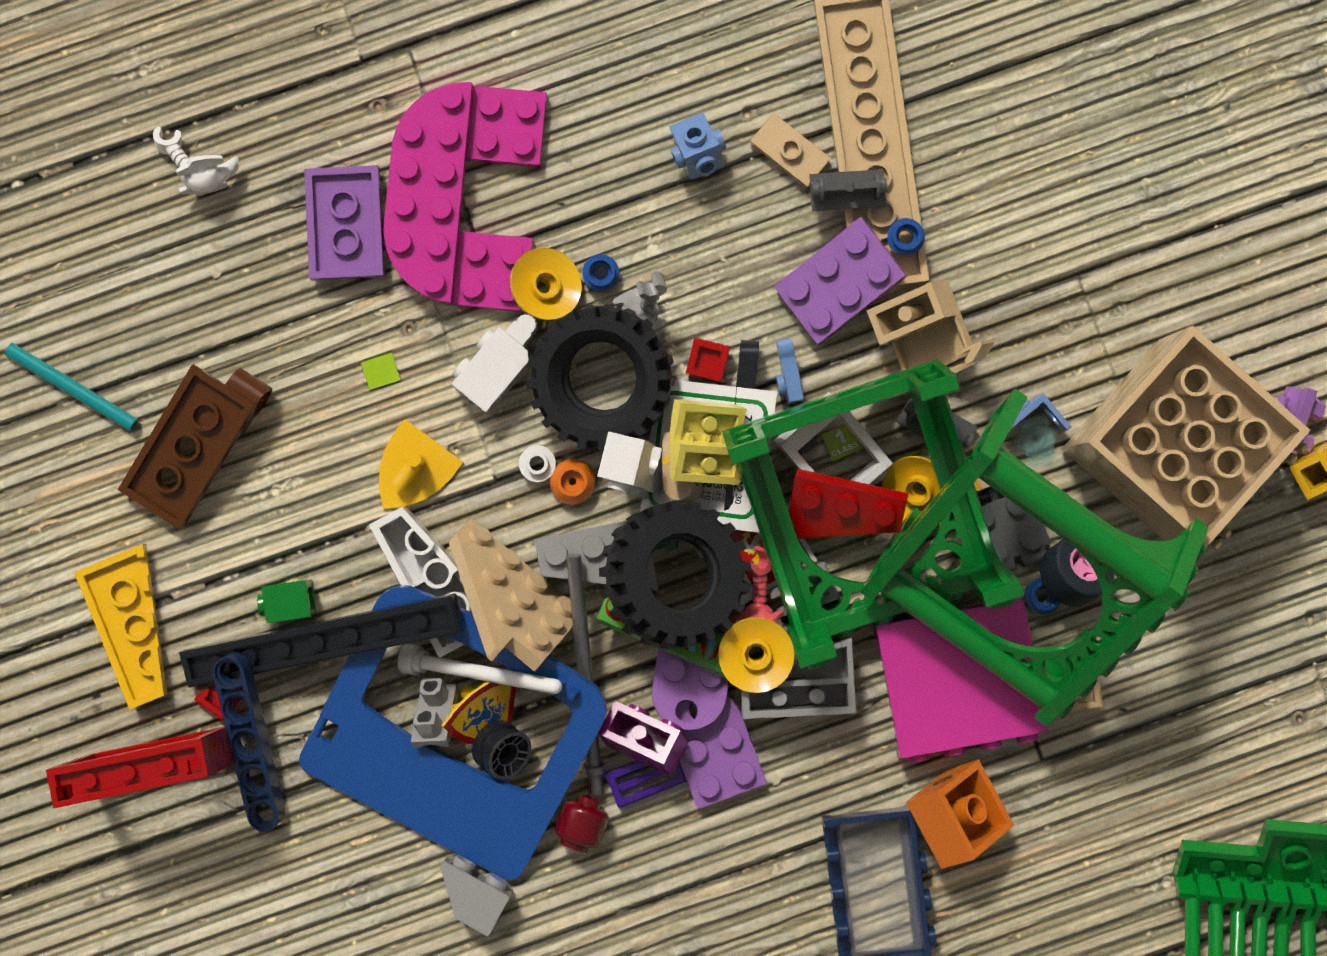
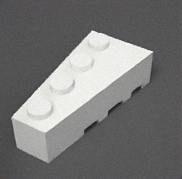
[369,507,472,658]

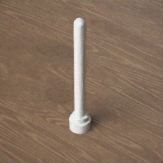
[398,644,562,694]

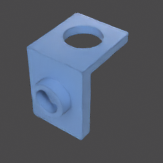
[1010,393,1071,432]

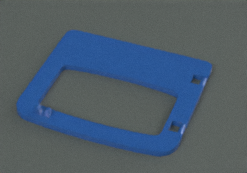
[299,585,607,880]

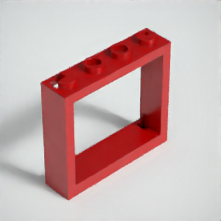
[46,726,234,809]

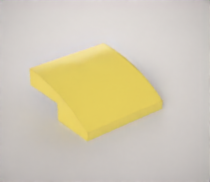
[669,399,747,485]

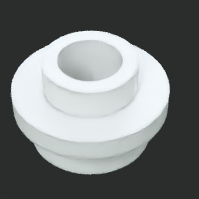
[519,445,556,482]

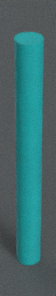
[4,343,138,431]

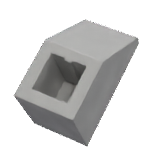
[440,855,512,937]

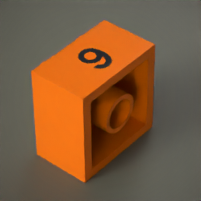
[906,759,1014,869]

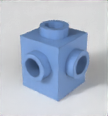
[669,112,726,180]

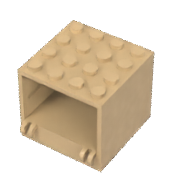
[1061,326,1311,550]

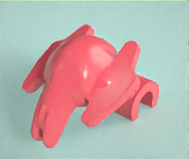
[723,546,784,632]

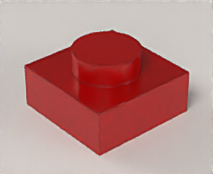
[685,337,730,383]

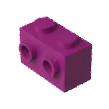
[598,701,688,776]

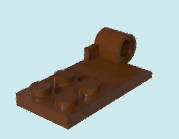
[118,364,273,530]

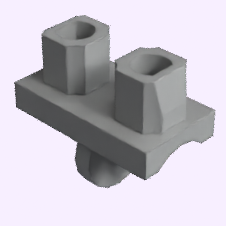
[411,678,460,748]

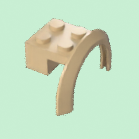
[867,280,994,405]

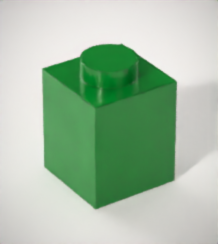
[257,579,317,623]

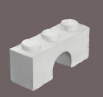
[597,432,663,499]

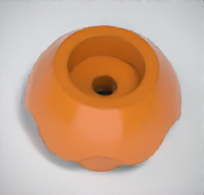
[550,459,596,505]

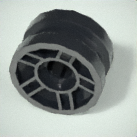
[472,720,532,780]

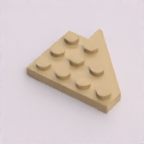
[449,519,573,672]

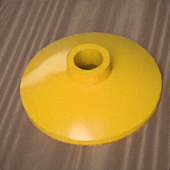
[510,248,582,321]
[882,456,940,520]
[718,617,794,693]

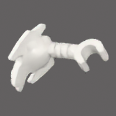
[153,127,239,196]

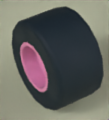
[1039,539,1114,607]

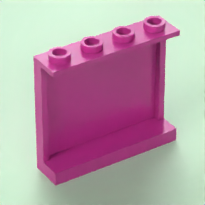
[872,598,1048,763]

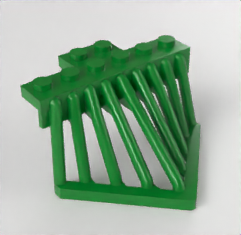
[1172,819,1327,956]

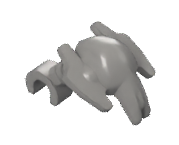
[613,272,667,332]

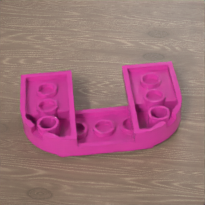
[384,82,547,313]

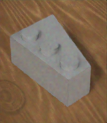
[534,521,659,591]
[740,636,856,719]

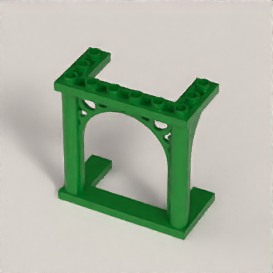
[722,359,1024,669]
[860,388,1209,727]

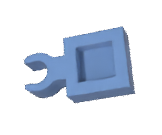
[775,338,804,405]

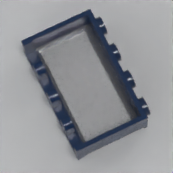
[821,805,937,956]

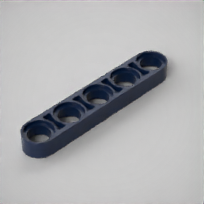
[213,652,285,832]

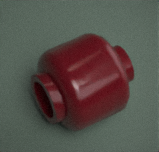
[555,794,609,853]

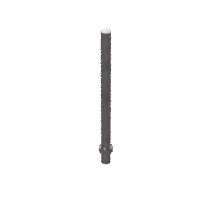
[566,554,606,796]

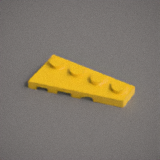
[74,544,168,710]

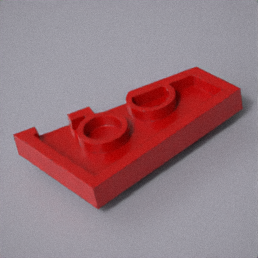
[789,469,909,538]

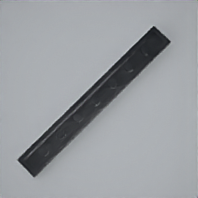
[179,593,465,688]

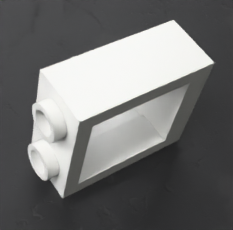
[773,392,893,485]

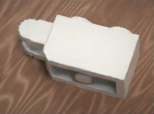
[451,314,539,415]

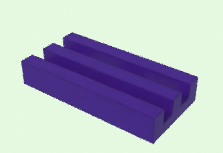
[605,760,687,809]

